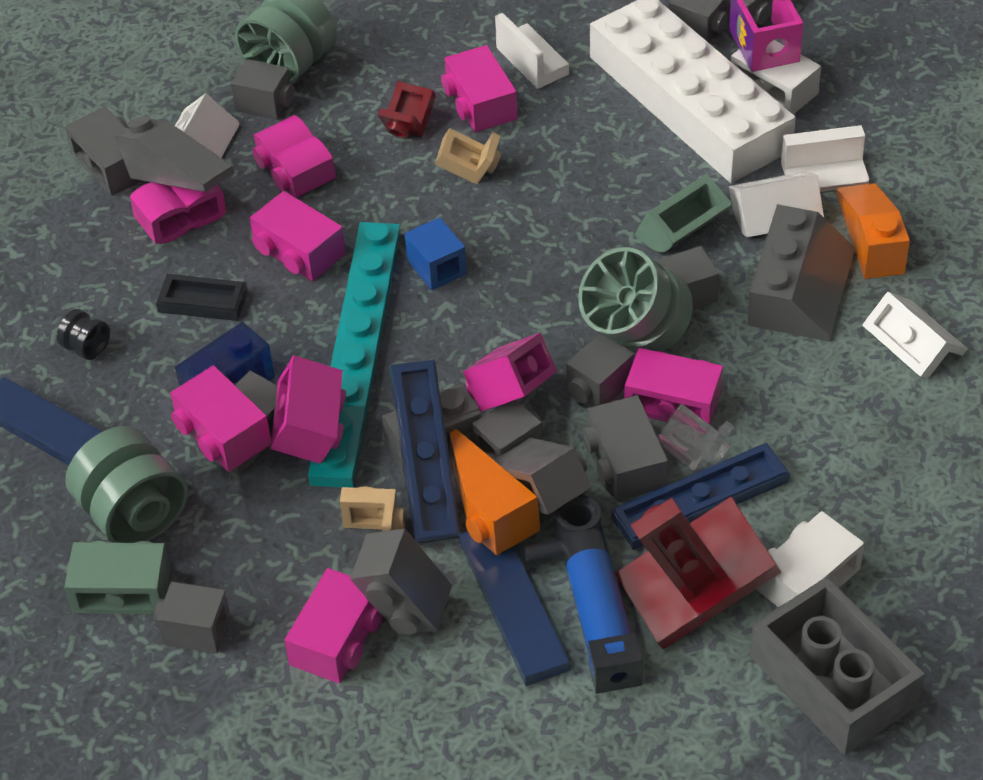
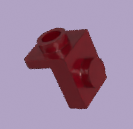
[378,81,436,138]

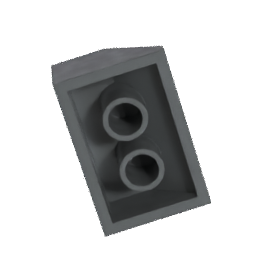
[747,204,855,342]

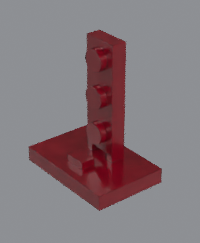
[615,497,781,649]

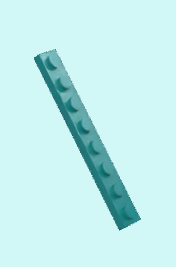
[308,222,401,488]

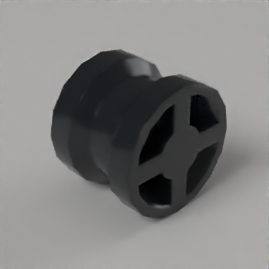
[57,309,110,360]

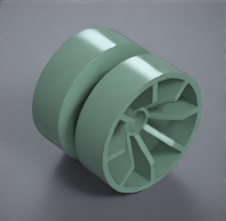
[235,0,337,84]
[578,247,693,353]
[65,426,188,543]

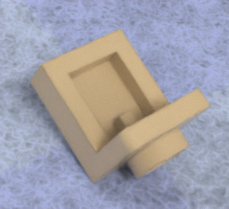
[435,128,501,184]
[340,486,406,531]

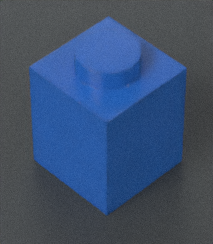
[404,217,467,290]

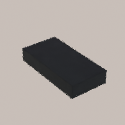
[156,274,248,321]

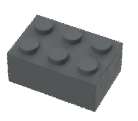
[750,577,925,756]

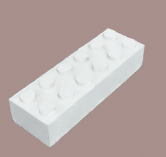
[590,0,796,184]

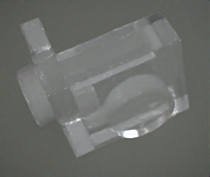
[657,404,734,472]

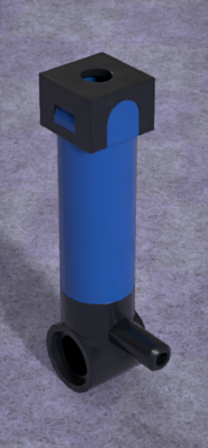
[523,495,643,694]

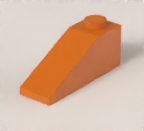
[836,183,910,279]
[449,429,540,555]

